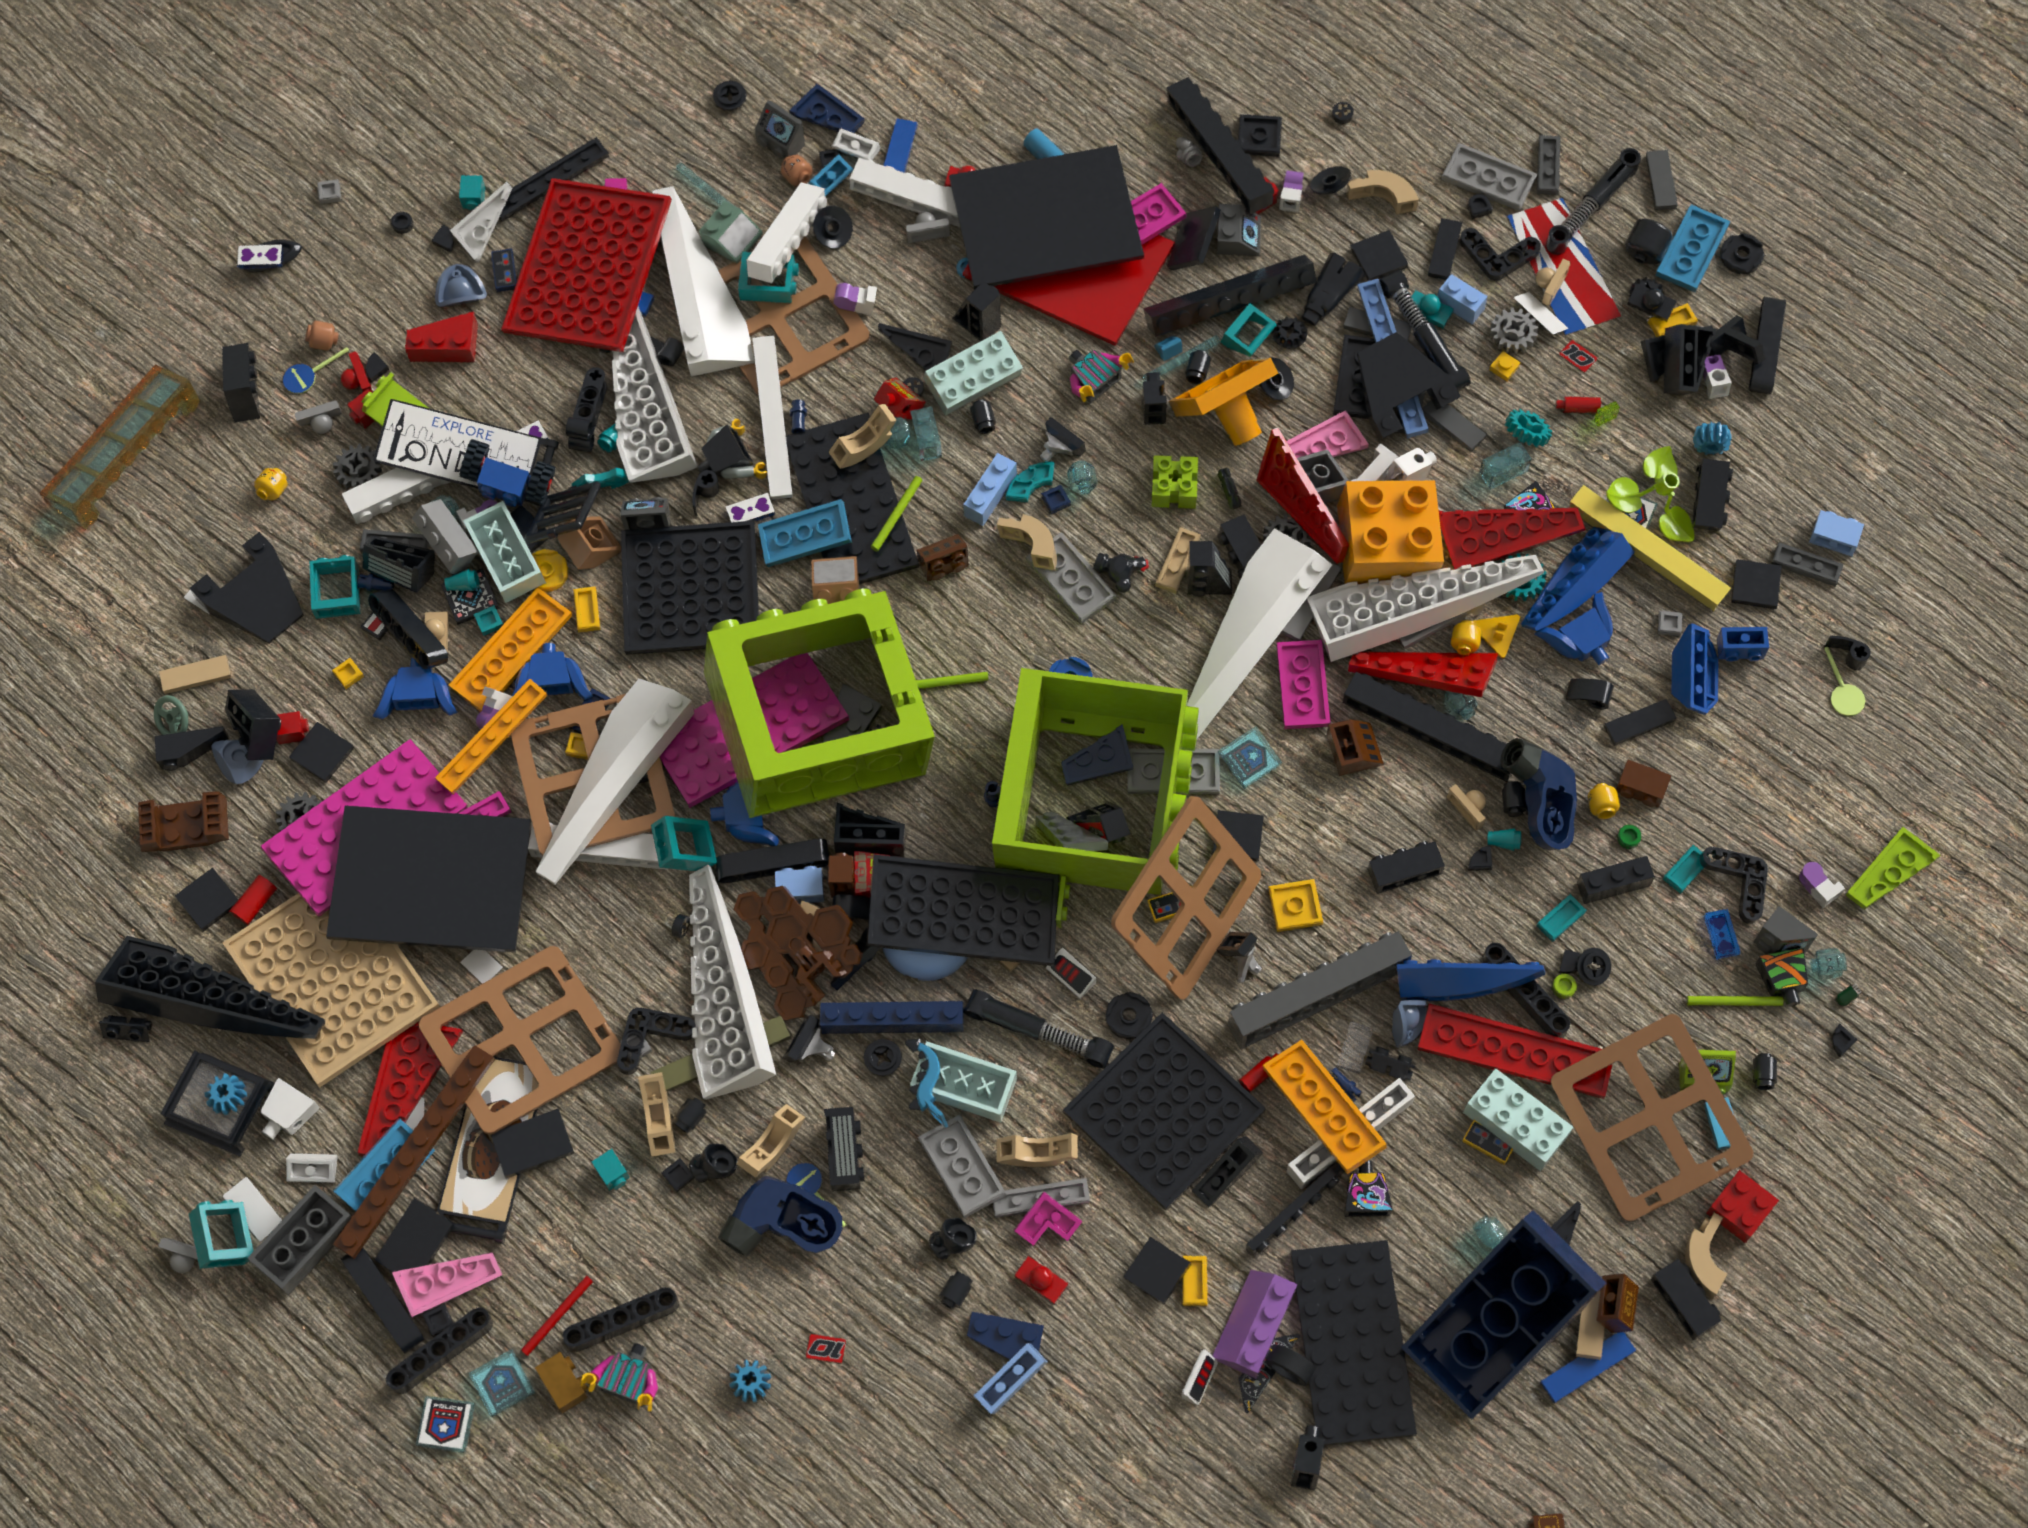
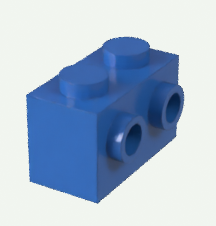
[1717,627,1769,662]

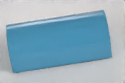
[1023,128,1064,159]
[808,154,854,197]

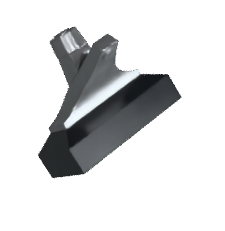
[1040,417,1086,462]
[1216,932,1262,983]
[783,1015,835,1063]

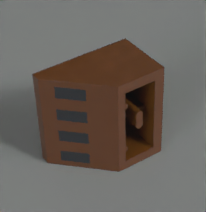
[916,534,969,582]
[1326,719,1384,776]

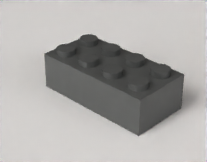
[247,1185,352,1295]

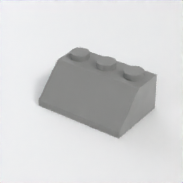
[412,499,479,575]

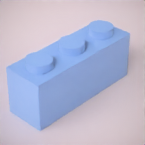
[963,453,1017,526]
[974,1343,1048,1414]

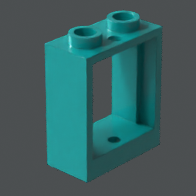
[738,252,799,303]
[309,555,361,619]
[651,816,717,871]
[189,1200,253,1269]

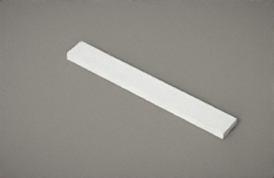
[753,336,793,500]

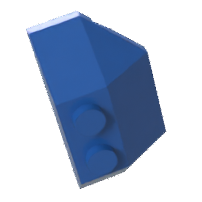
[1671,623,1718,715]

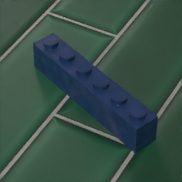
[820,1001,963,1034]

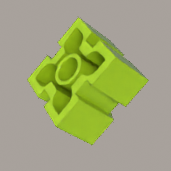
[1152,455,1198,509]

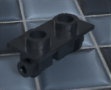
[99,1015,152,1042]
[1365,1046,1416,1081]

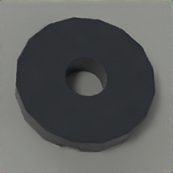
[1720,233,1765,274]
[1106,992,1153,1039]

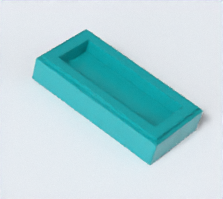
[1663,845,1711,894]
[1536,894,1587,942]

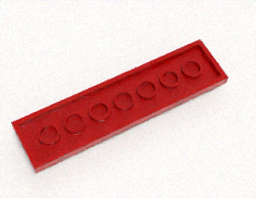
[1417,1003,1613,1099]

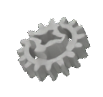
[1490,308,1538,354]

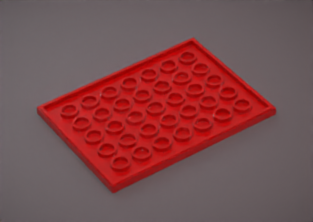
[501,178,672,352]
[962,235,1175,346]

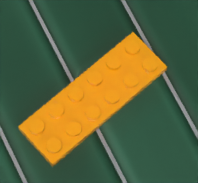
[448,587,572,712]
[1263,1039,1387,1174]

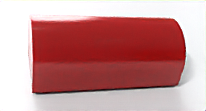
[229,875,277,926]

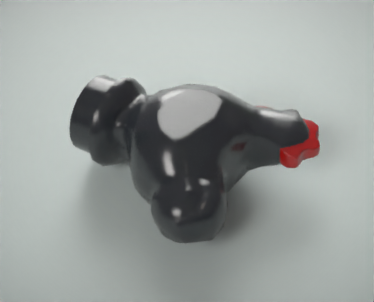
[1093,553,1149,593]

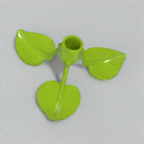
[1606,446,1694,542]

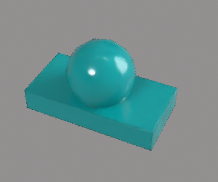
[1411,290,1454,329]

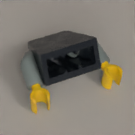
[698,419,767,479]

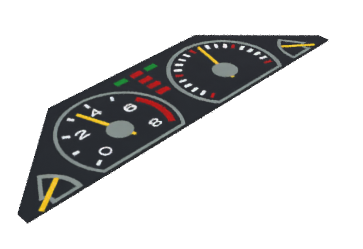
[1238,1334,1301,1414]

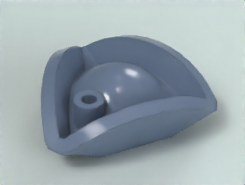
[435,264,487,307]
[212,740,264,784]
[1392,1000,1427,1048]

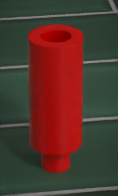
[1556,396,1601,413]
[1238,1053,1278,1093]

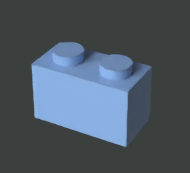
[1438,274,1487,325]
[1809,510,1864,556]
[775,866,824,904]

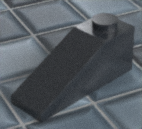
[155,726,229,771]
[1192,1136,1263,1207]

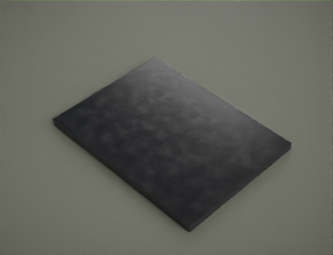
[949,145,1144,290]
[326,805,531,953]

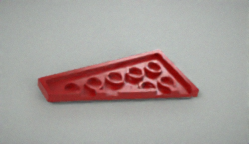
[1256,428,1349,564]
[1438,508,1585,570]
[1348,652,1498,698]
[357,1022,463,1156]

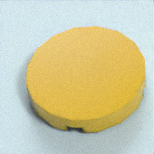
[532,549,569,593]

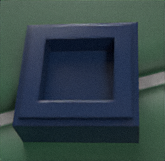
[1041,485,1071,515]

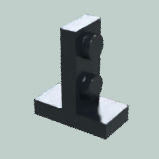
[1709,315,1765,364]

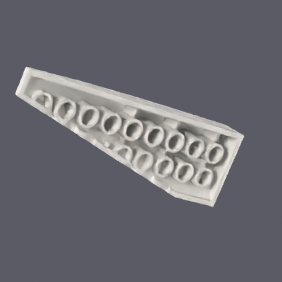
[652,186,755,377]
[612,306,698,483]
[1187,528,1333,739]
[1307,555,1544,662]
[536,679,694,885]
[689,865,776,1100]

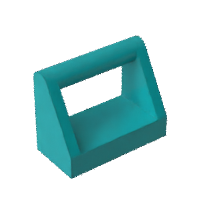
[1220,303,1276,357]

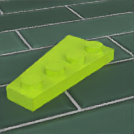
[1846,827,1941,910]

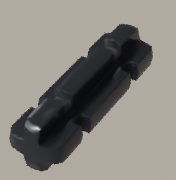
[1218,468,1242,510]

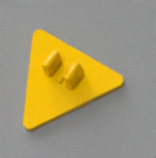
[1473,615,1520,658]

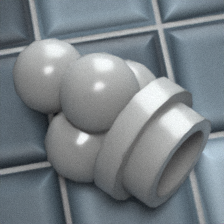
[1176,137,1202,167]

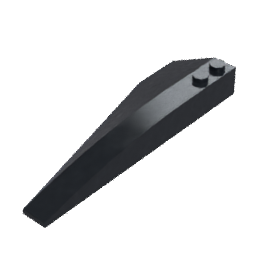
[95,936,325,1039]

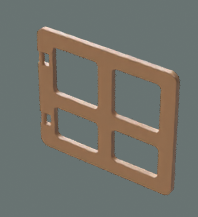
[718,236,870,395]
[511,694,675,856]
[1111,796,1261,999]
[419,946,621,1134]
[1551,1014,1754,1221]

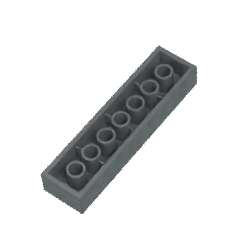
[1228,931,1412,1050]

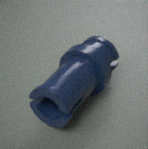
[790,399,807,434]
[358,574,394,592]
[984,781,1001,807]
[1330,1068,1362,1102]

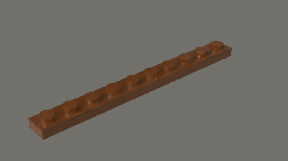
[333,1045,495,1259]

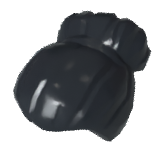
[689,1144,738,1183]
[929,1218,977,1260]

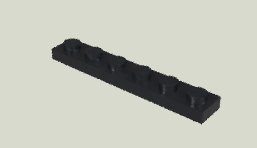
[499,137,609,221]
[1245,1162,1347,1256]

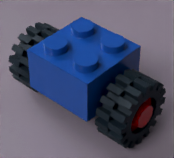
[459,439,556,507]

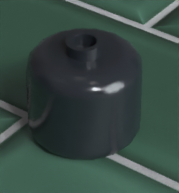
[1624,218,1673,265]

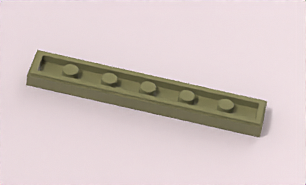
[650,1015,791,1092]

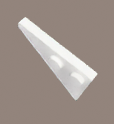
[450,182,512,262]

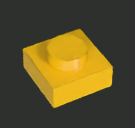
[1489,351,1521,382]

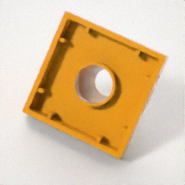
[1168,358,1279,446]

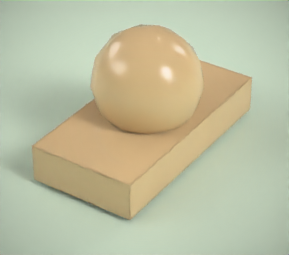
[1536,259,1570,306]
[425,612,449,652]
[1447,784,1486,831]

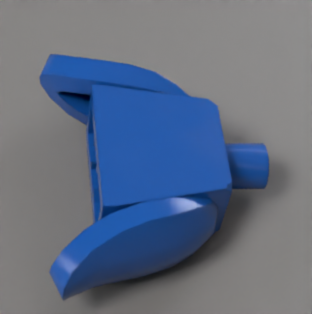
[1534,592,1613,666]
[512,643,593,700]
[373,658,458,719]
[710,781,779,846]

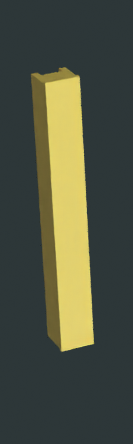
[1569,485,1731,611]

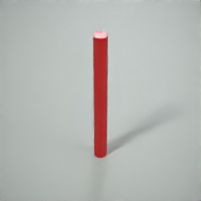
[521,1276,593,1357]

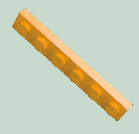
[435,679,548,794]

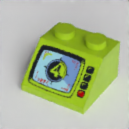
[1679,1050,1736,1095]

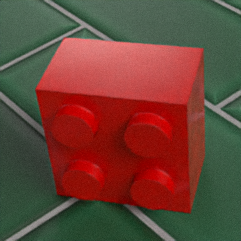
[1706,1170,1779,1244]

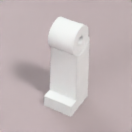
[1351,444,1398,481]

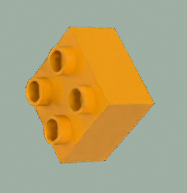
[1337,480,1444,584]

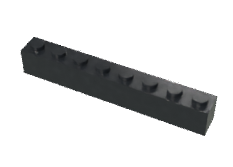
[1166,77,1274,214]
[1143,254,1317,337]
[1342,672,1511,782]

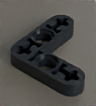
[1460,228,1541,281]
[1699,847,1768,924]
[617,1008,696,1075]

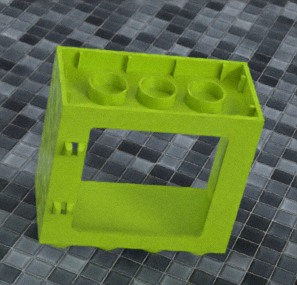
[704,589,935,818]
[992,668,1199,895]

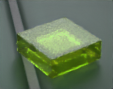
[1594,401,1620,426]

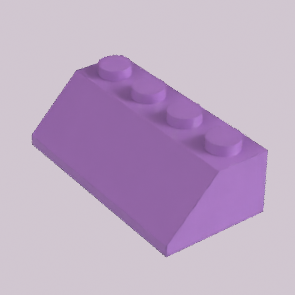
[1212,1270,1297,1379]

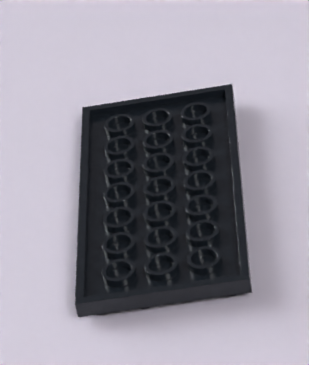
[786,413,919,585]
[866,854,1059,966]
[1291,1240,1417,1446]

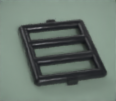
[525,481,601,544]

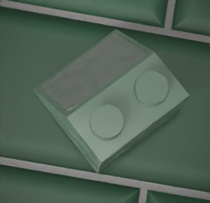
[699,201,763,264]

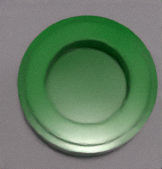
[1617,825,1642,849]

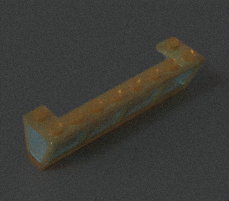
[40,365,200,530]

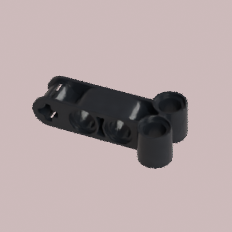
[566,367,607,452]

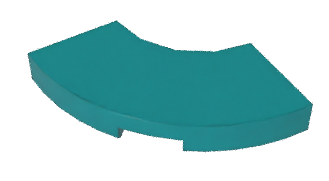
[1006,462,1055,503]
[571,468,629,489]

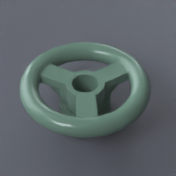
[153,695,188,735]

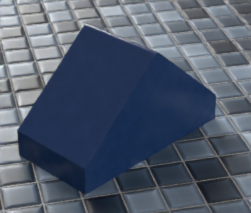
[1401,1210,1606,1420]

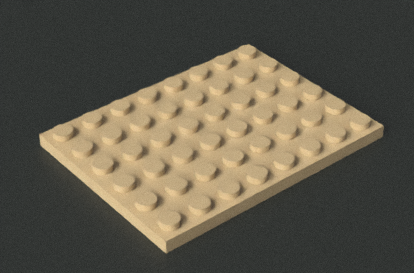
[223,893,440,1088]

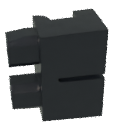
[1142,372,1167,425]

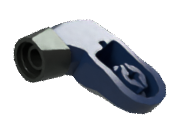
[1500,738,1577,850]
[718,1176,842,1257]

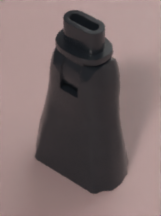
[1301,252,1365,326]

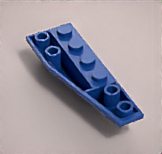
[1521,527,1635,631]
[1397,959,1545,1001]

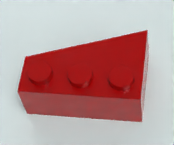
[405,311,478,362]

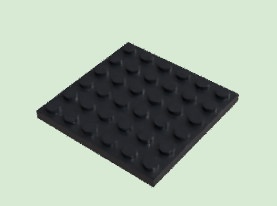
[621,521,759,655]
[1063,1012,1266,1210]

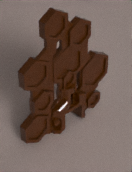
[733,886,863,1021]

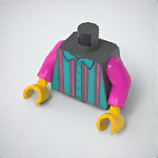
[1069,350,1135,404]
[580,1343,658,1412]

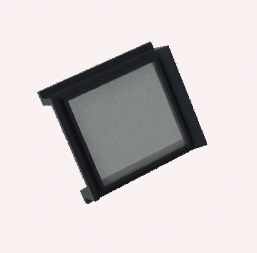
[160,1050,275,1157]

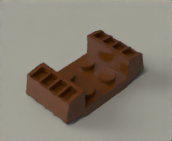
[138,791,229,852]

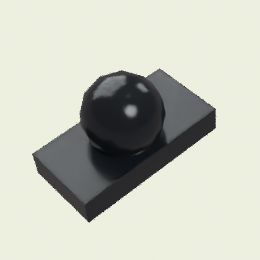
[1627,283,1677,322]

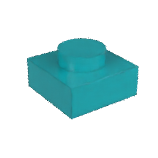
[474,605,503,636]

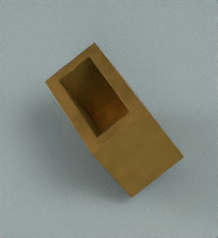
[535,1352,588,1414]

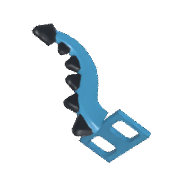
[905,1039,948,1128]

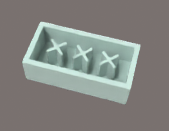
[923,331,1023,416]
[463,501,546,603]
[910,1041,1017,1123]
[1463,1068,1573,1171]

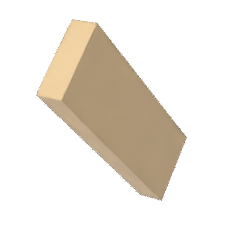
[1155,527,1201,594]
[159,655,232,694]
[1576,1290,1605,1360]

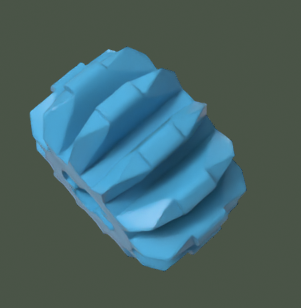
[1693,422,1732,456]
[204,1074,247,1115]
[729,1360,771,1402]

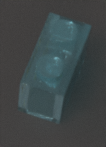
[910,407,942,461]
[1479,442,1532,490]

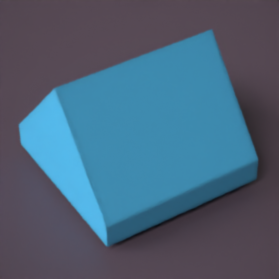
[1154,336,1183,361]

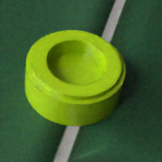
[1552,974,1577,999]

